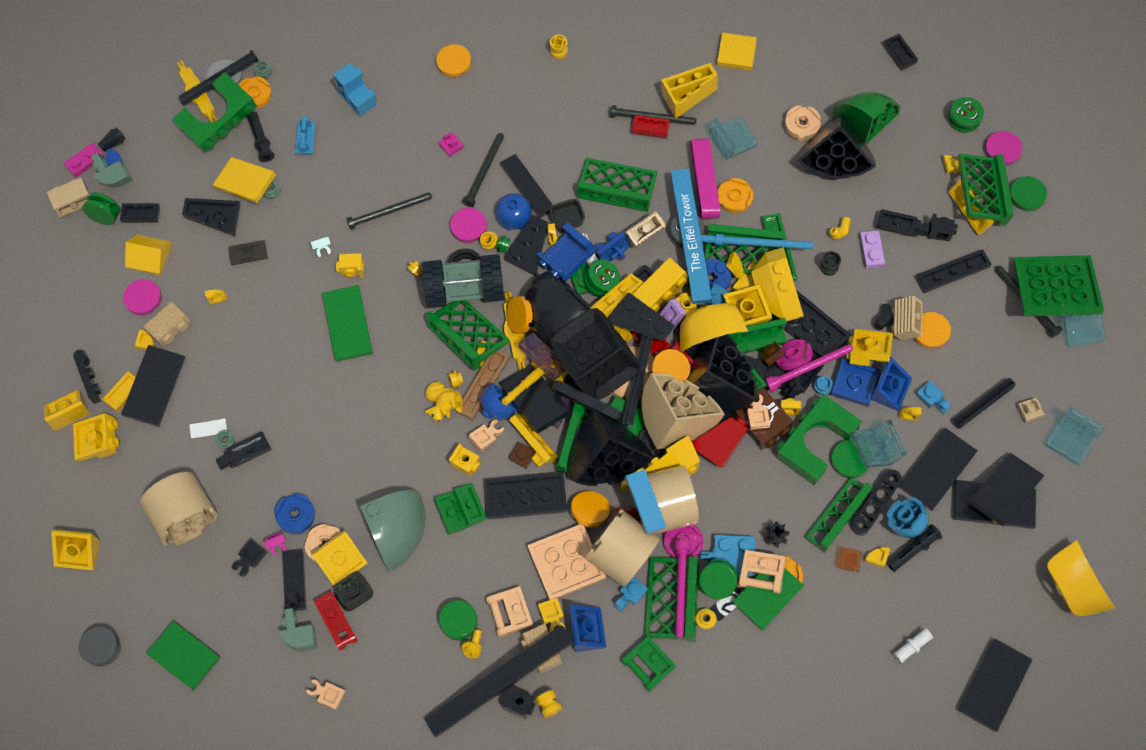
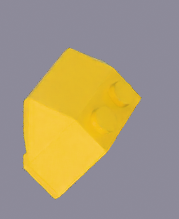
[751,247,804,322]

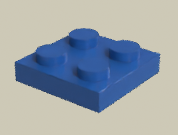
[831,359,879,406]

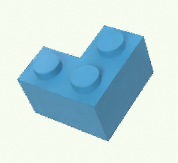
[333,63,377,116]

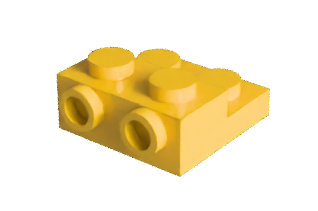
[847,329,893,366]
[73,413,119,462]

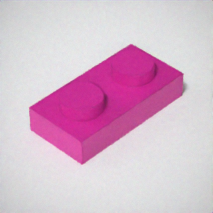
[64,142,105,178]

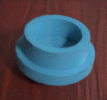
[814,376,834,395]

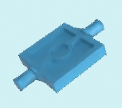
[700,535,757,578]

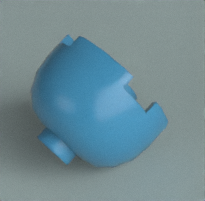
[887,497,929,538]

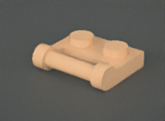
[739,550,786,593]
[486,586,533,637]

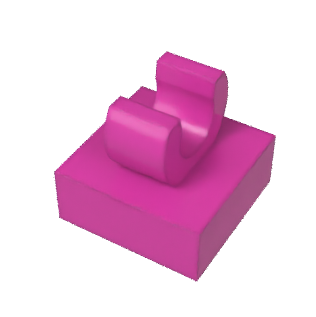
[438,132,464,158]
[263,530,286,556]

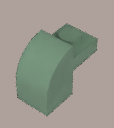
[91,152,133,187]
[279,608,318,652]

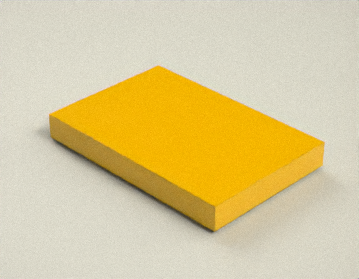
[213,157,276,203]

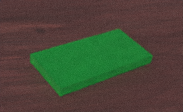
[322,285,373,362]

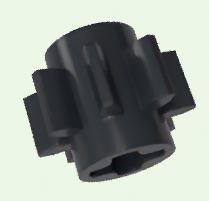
[764,521,790,548]

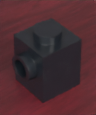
[502,687,536,719]

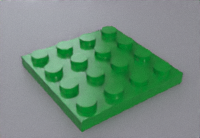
[1013,255,1104,316]

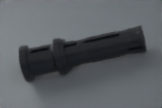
[247,112,275,162]
[886,524,943,572]

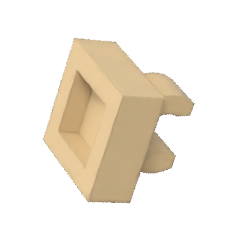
[1017,398,1045,423]

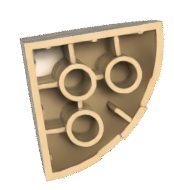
[642,373,725,449]

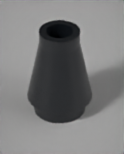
[97,127,126,152]

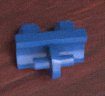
[595,232,629,262]

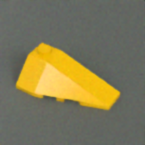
[621,436,700,492]

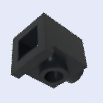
[928,214,958,242]

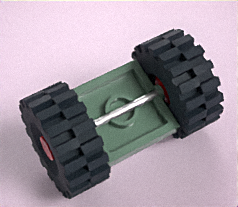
[422,254,504,308]

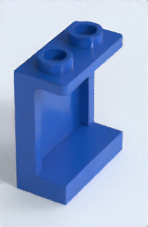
[537,222,597,282]

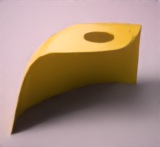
[680,303,748,353]
[1047,540,1116,616]

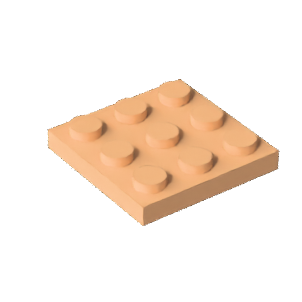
[527,524,606,600]

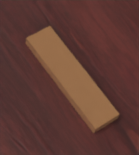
[456,350,510,421]

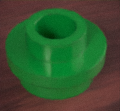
[496,235,510,253]

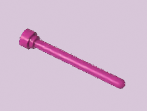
[765,344,853,393]
[674,541,691,638]

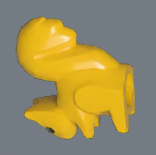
[425,382,463,422]

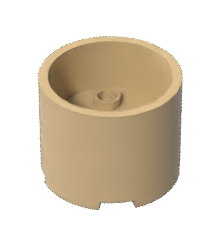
[647,465,699,534]
[140,472,217,546]
[584,509,660,587]

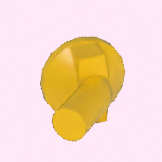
[461,629,482,659]

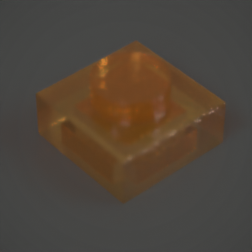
[838,547,862,572]

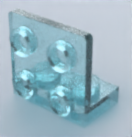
[709,117,758,160]
[1056,314,1105,347]
[1045,407,1105,465]
[851,420,907,467]

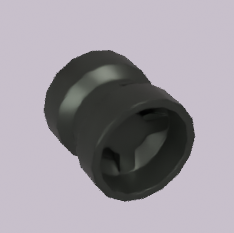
[820,251,841,276]

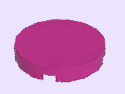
[985,131,1023,165]
[450,208,487,243]
[123,279,162,315]
[776,339,813,370]
[664,525,703,559]

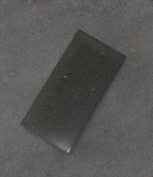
[228,240,268,265]

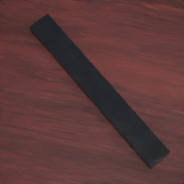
[424,625,574,738]

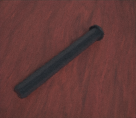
[178,50,259,105]
[622,334,655,427]

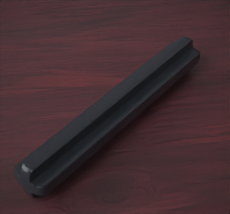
[953,378,1016,429]

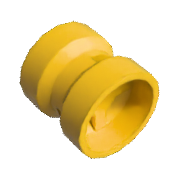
[550,35,568,59]
[535,690,563,718]

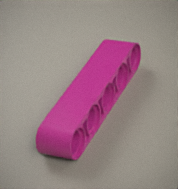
[690,138,720,220]

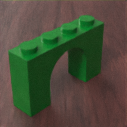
[172,72,257,154]
[776,395,862,486]

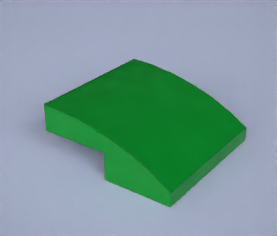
[434,483,487,535]

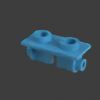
[295,117,316,154]

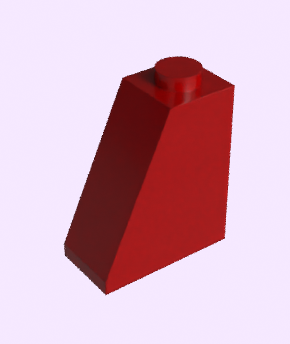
[692,417,750,468]

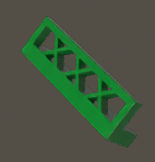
[727,318,787,354]
[805,477,873,553]

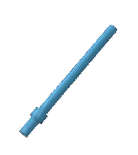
[701,234,814,250]

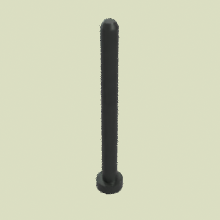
[611,105,697,125]
[462,133,504,207]
[347,192,432,230]
[996,266,1063,338]

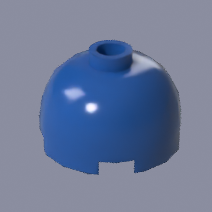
[496,193,532,231]
[480,383,517,420]

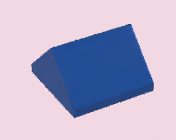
[871,357,912,411]
[569,605,606,652]

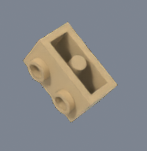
[47,178,90,218]

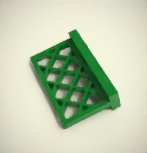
[958,154,1014,226]
[577,158,657,212]
[705,223,784,275]
[426,300,510,371]
[555,403,589,473]
[645,557,700,642]

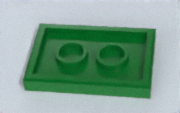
[733,568,804,631]
[146,621,220,691]

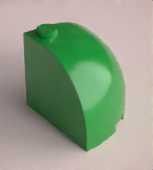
[832,92,900,144]

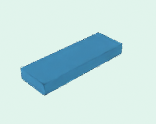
[625,469,667,535]

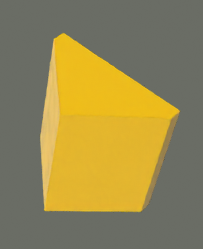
[125,234,173,275]
[723,285,772,327]
[43,389,91,431]
[51,529,101,570]

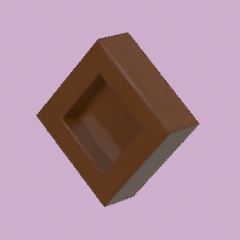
[760,341,785,366]
[509,442,536,469]

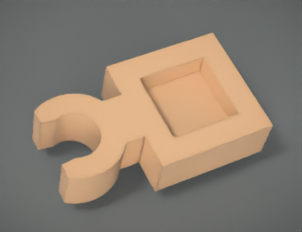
[747,394,770,430]
[468,420,504,452]
[306,680,346,711]

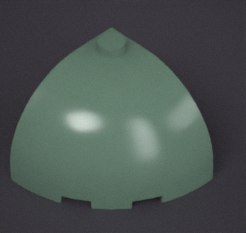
[360,490,426,572]

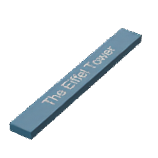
[671,168,712,304]

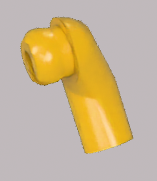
[829,217,851,240]

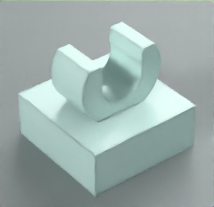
[311,236,331,257]

